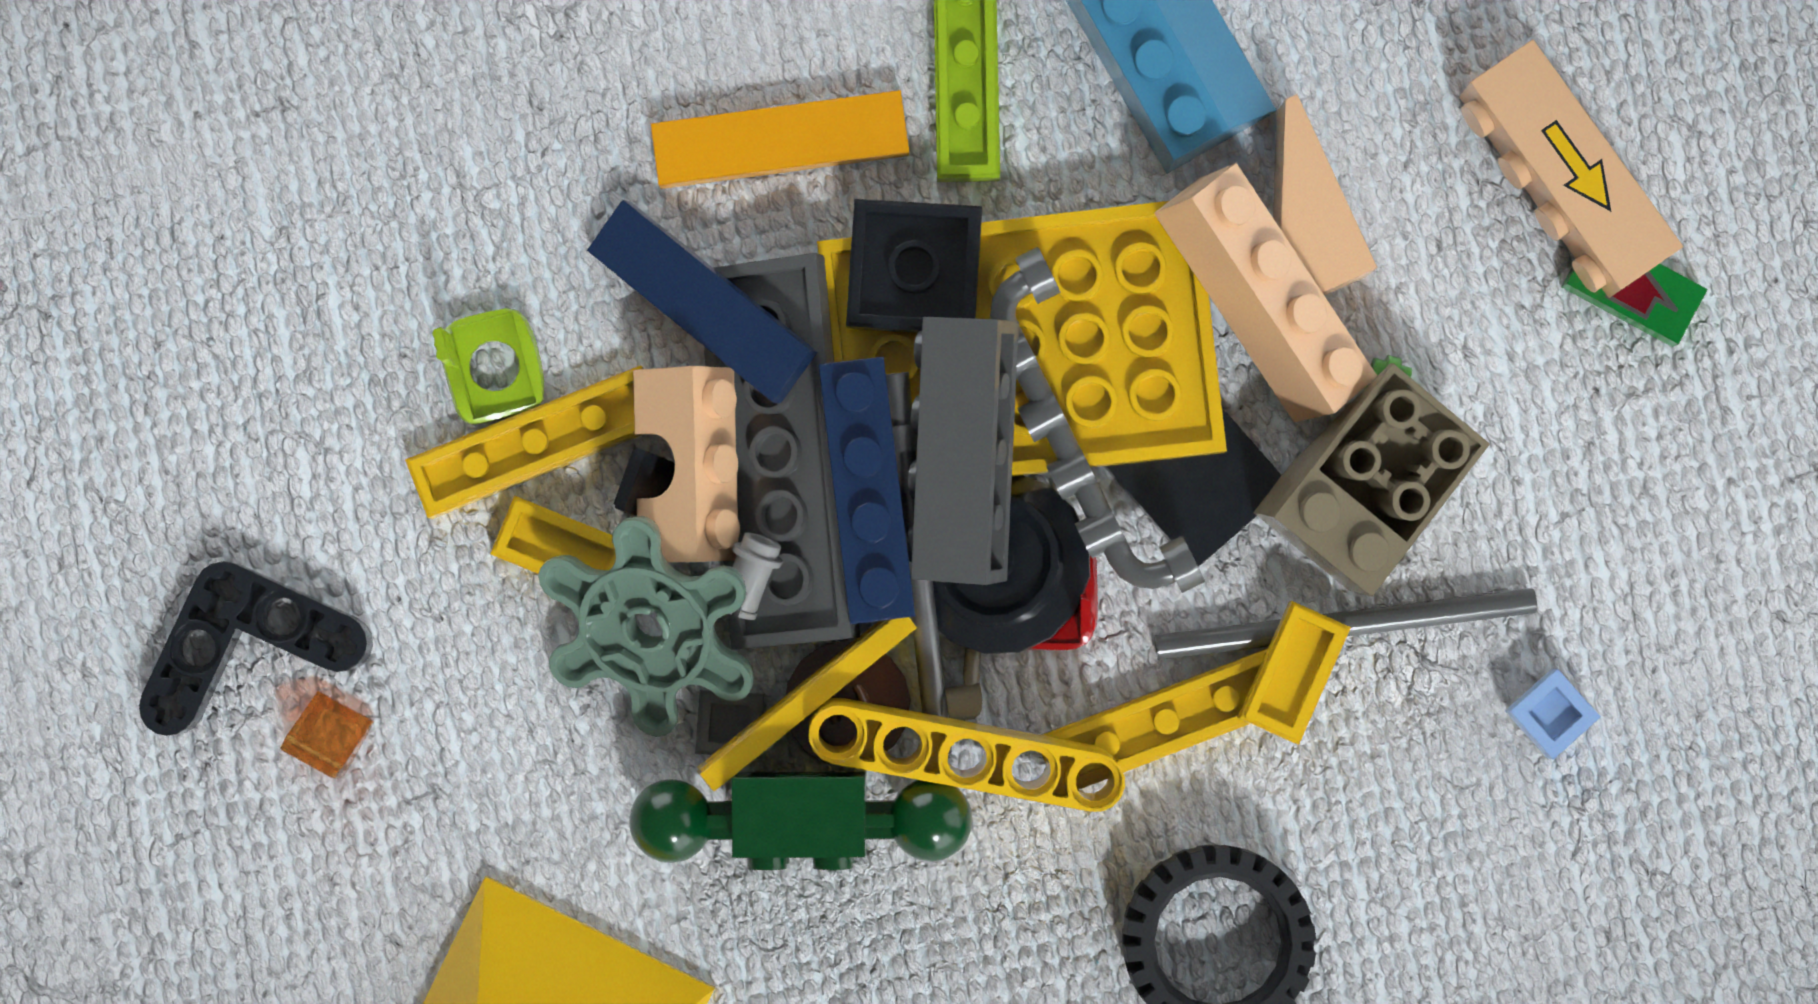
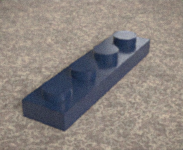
[818,357,915,624]

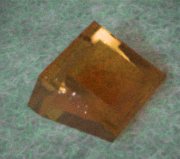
[280,691,375,779]

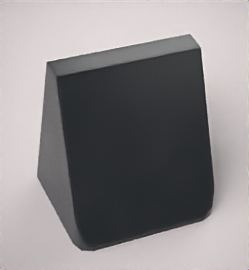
[613,447,675,516]

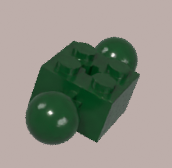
[629,771,973,870]

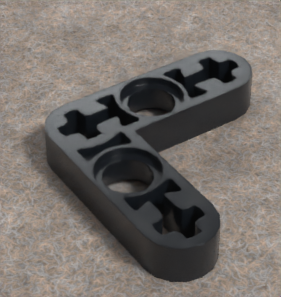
[139,561,373,736]

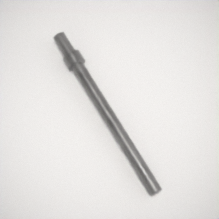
[886,372,952,754]

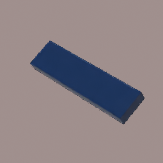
[587,199,818,404]

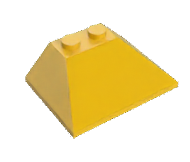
[423,876,715,1004]

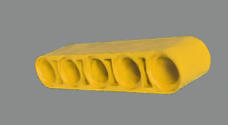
[809,698,1125,812]

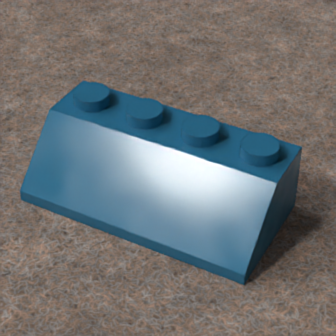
[1066,0,1276,174]

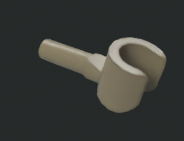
[945,648,982,721]

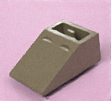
[1253,363,1490,597]

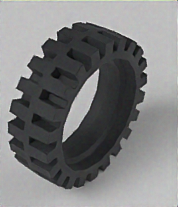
[1122,844,1316,1004]

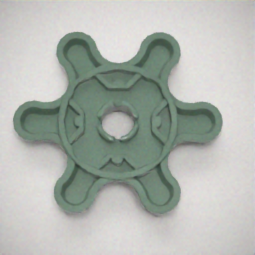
[538,516,754,737]

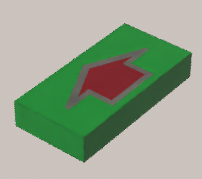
[1562,263,1708,347]

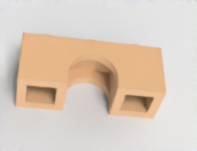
[633,366,740,562]

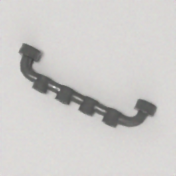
[990,247,1205,593]

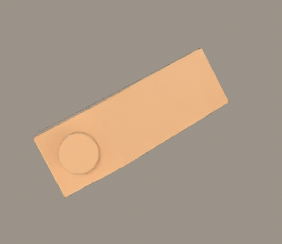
[1273,94,1377,296]

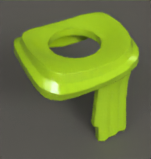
[432,308,544,424]

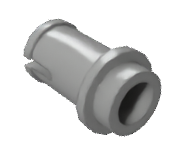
[730,533,783,620]

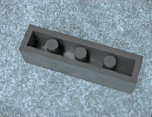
[906,317,1019,585]

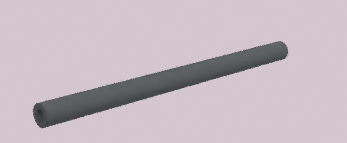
[1154,588,1537,660]

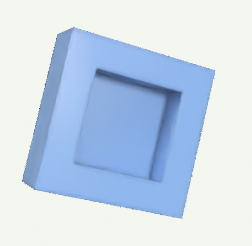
[1505,669,1601,760]

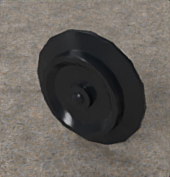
[933,475,1090,654]

